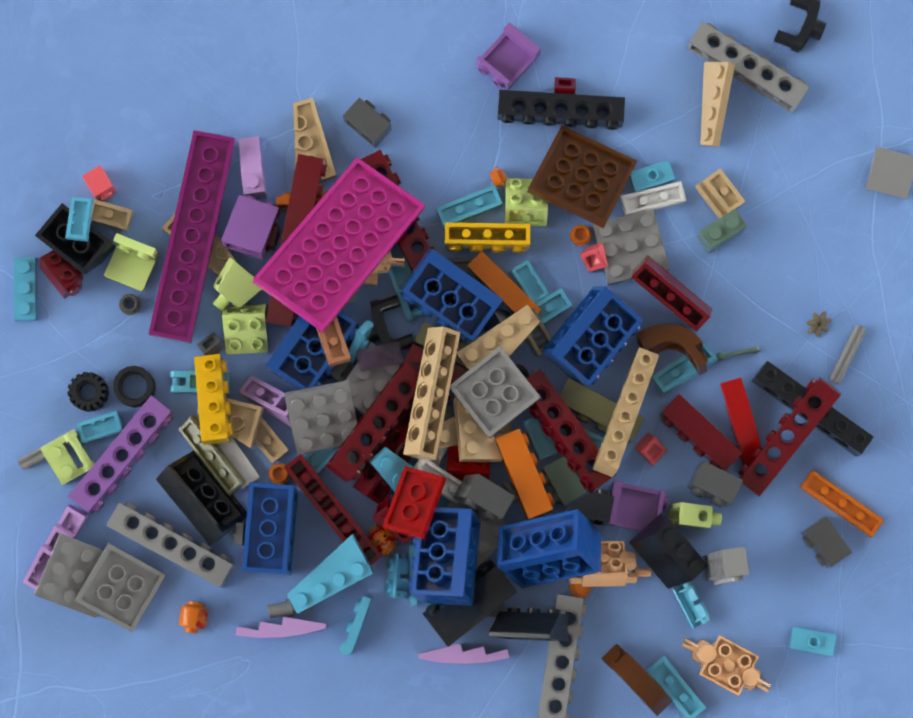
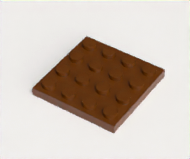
[527,125,637,229]

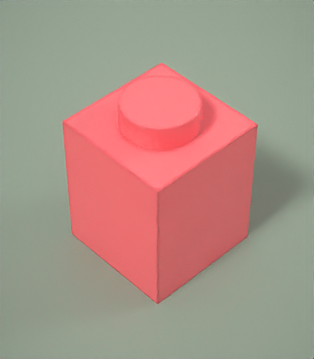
[82,166,116,201]

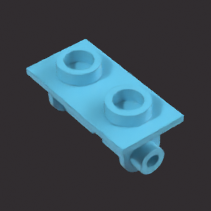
[385,554,409,598]
[673,582,710,629]

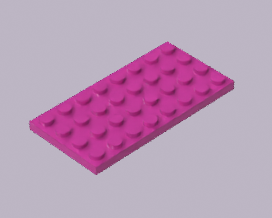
[253,157,425,332]

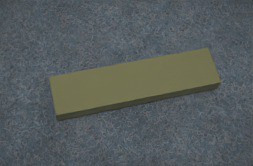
[178,415,246,496]

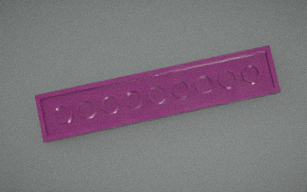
[148,130,236,344]

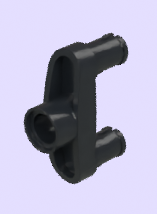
[774,0,827,53]
[368,294,415,356]

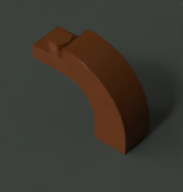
[636,324,708,375]
[601,643,672,716]

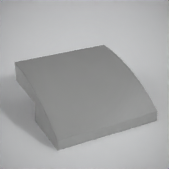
[865,146,913,199]

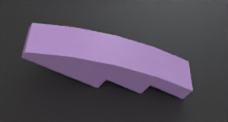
[23,504,88,590]
[235,617,328,638]
[418,643,510,664]

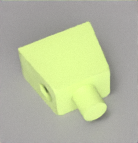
[213,257,262,311]
[668,502,722,529]

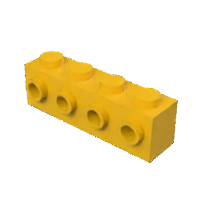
[445,223,530,253]
[194,354,233,445]

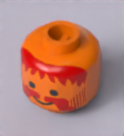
[368,524,398,557]
[179,601,209,634]

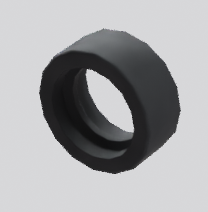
[113,366,156,408]

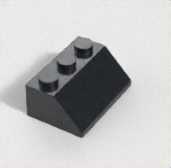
[35,203,116,275]
[565,489,614,526]
[629,513,708,589]
[489,607,568,642]

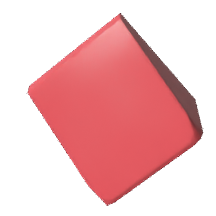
[580,242,608,273]
[634,433,667,466]

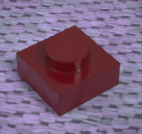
[554,77,576,94]

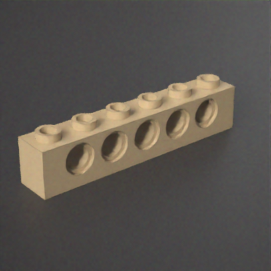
[403,326,460,460]
[593,347,659,477]

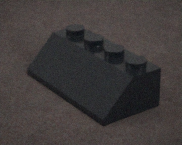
[156,450,247,545]
[422,559,517,647]

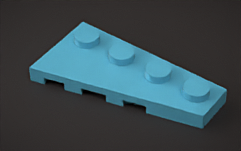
[369,447,449,508]
[287,534,374,614]

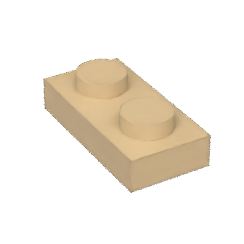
[91,199,134,232]
[255,418,290,464]

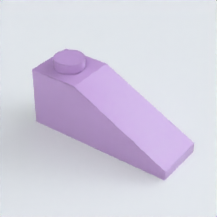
[238,136,267,199]
[239,376,291,427]

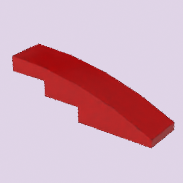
[719,377,762,465]

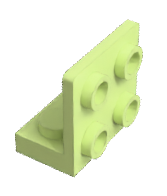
[505,178,548,226]
[104,233,159,292]
[222,304,269,354]

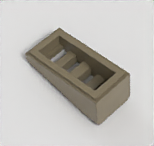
[526,309,552,356]

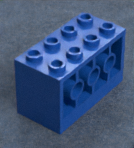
[399,248,503,342]
[541,286,643,386]
[266,311,359,390]
[242,482,298,576]
[409,507,481,606]
[497,509,601,588]

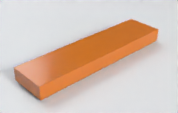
[467,251,542,314]
[799,470,884,538]

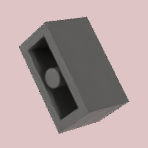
[343,97,392,148]
[801,517,852,568]

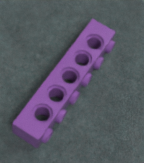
[68,395,174,514]

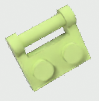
[40,429,95,485]

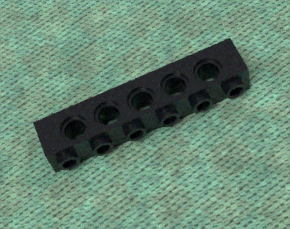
[497,90,625,130]
[751,361,874,457]

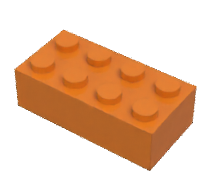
[495,428,555,520]

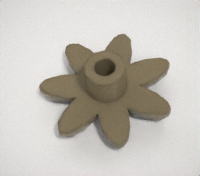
[806,311,832,337]

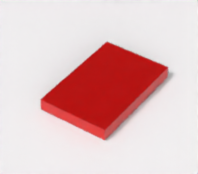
[382,466,446,540]

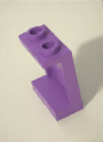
[476,22,541,90]
[221,195,280,260]
[607,480,668,531]

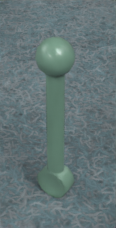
[716,346,761,360]

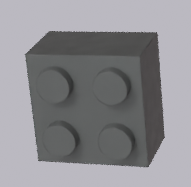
[687,461,743,508]
[453,474,515,521]

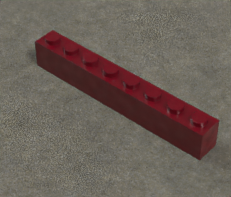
[266,154,327,327]

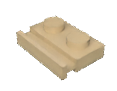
[695,168,746,219]

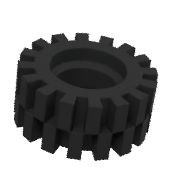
[67,372,109,412]

